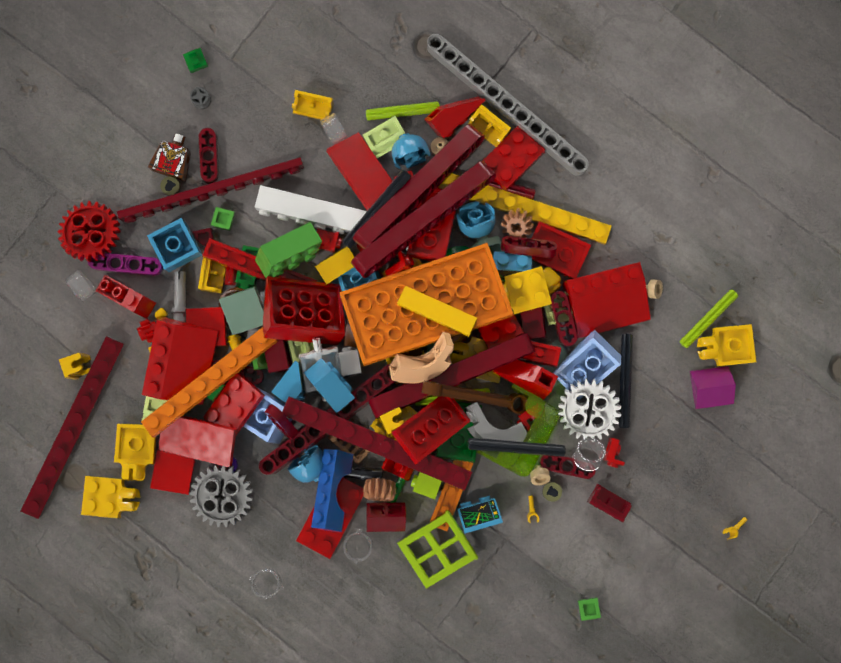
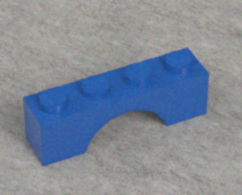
[311,449,354,532]

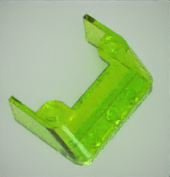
[476,384,560,477]

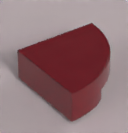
[192,228,214,246]

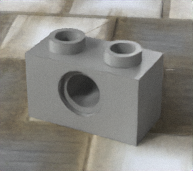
[338,347,363,378]

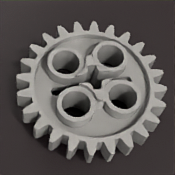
[189,464,254,527]

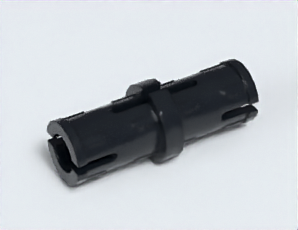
[344,465,383,481]

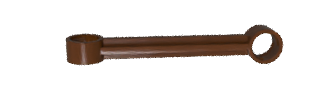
[421,380,528,414]

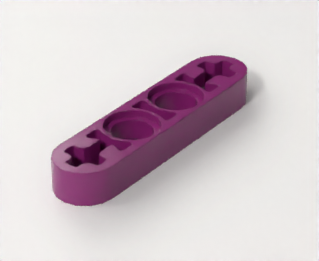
[87,253,163,276]

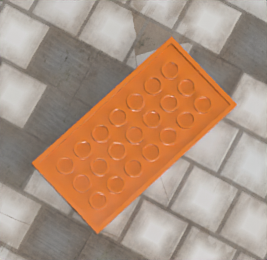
[339,243,514,366]

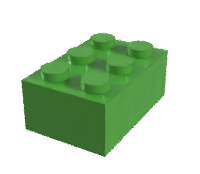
[255,222,322,278]

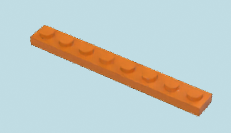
[141,327,278,438]

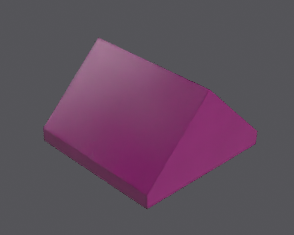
[689,366,736,409]

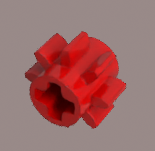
[137,319,156,343]

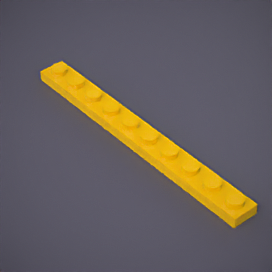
[437,173,611,245]

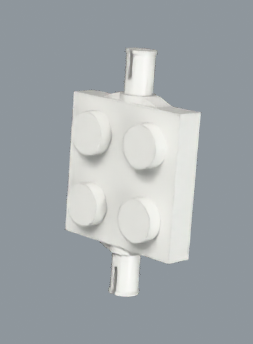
[299,337,342,401]

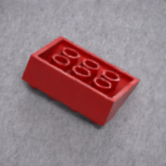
[563,262,651,339]
[263,276,345,345]
[142,317,219,405]

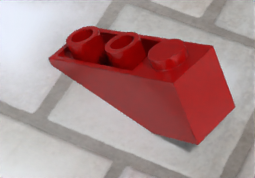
[425,97,486,138]
[96,275,156,319]
[493,360,558,400]

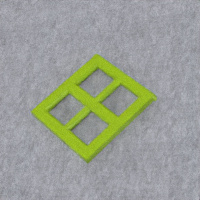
[397,510,478,589]

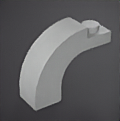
[465,402,530,442]

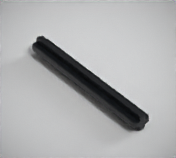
[342,170,411,248]
[619,333,633,428]
[468,438,566,457]

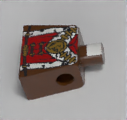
[148,133,191,182]

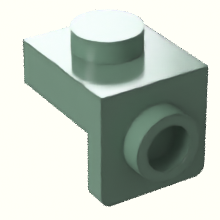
[471,236,503,257]

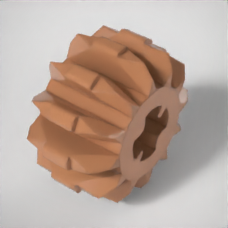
[501,208,534,238]
[363,478,396,502]

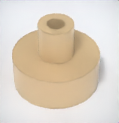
[431,137,449,156]
[646,279,663,299]
[530,465,550,485]

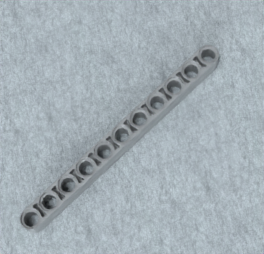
[427,34,589,176]

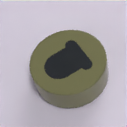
[160,176,181,196]
[542,482,562,502]

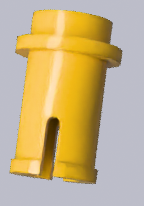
[227,334,241,350]

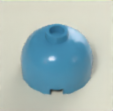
[392,133,431,169]
[457,202,496,238]
[288,445,323,483]

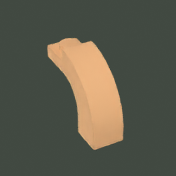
[389,332,454,383]

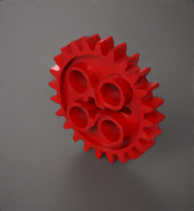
[57,201,121,262]

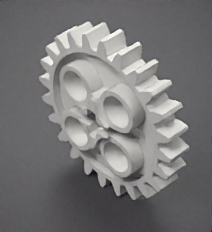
[558,378,621,441]

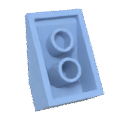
[552,330,622,400]
[243,387,292,444]

